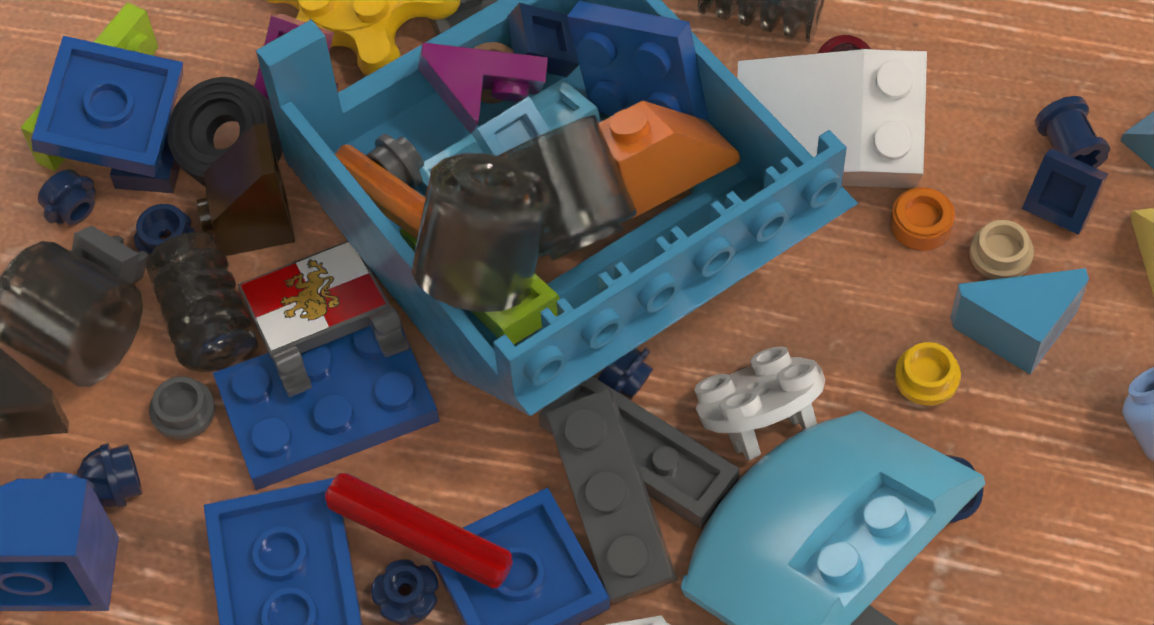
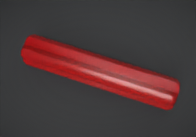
[324,473,513,588]

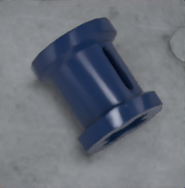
[1035,96,1110,168]

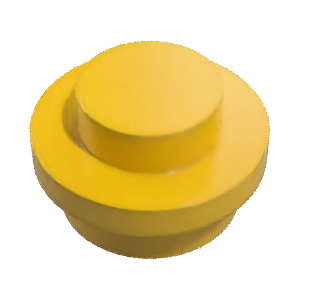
[895,342,961,406]

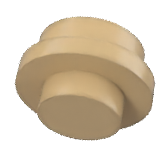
[970,220,1034,280]

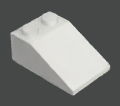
[737,49,927,189]

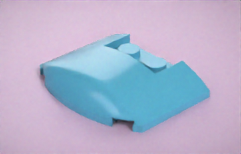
[681,411,986,625]

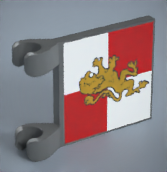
[237,241,409,397]

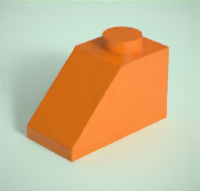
[587,100,741,219]

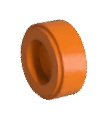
[890,187,955,251]

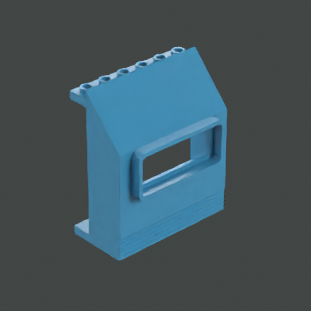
[256,0,858,416]

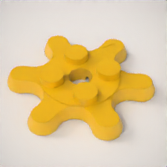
[265,0,461,76]

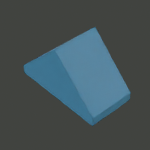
[950,268,1089,375]

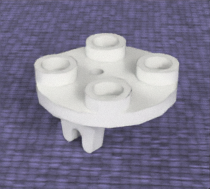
[694,346,825,461]

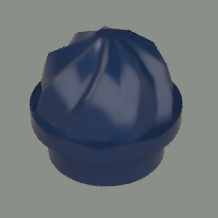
[77,443,143,508]

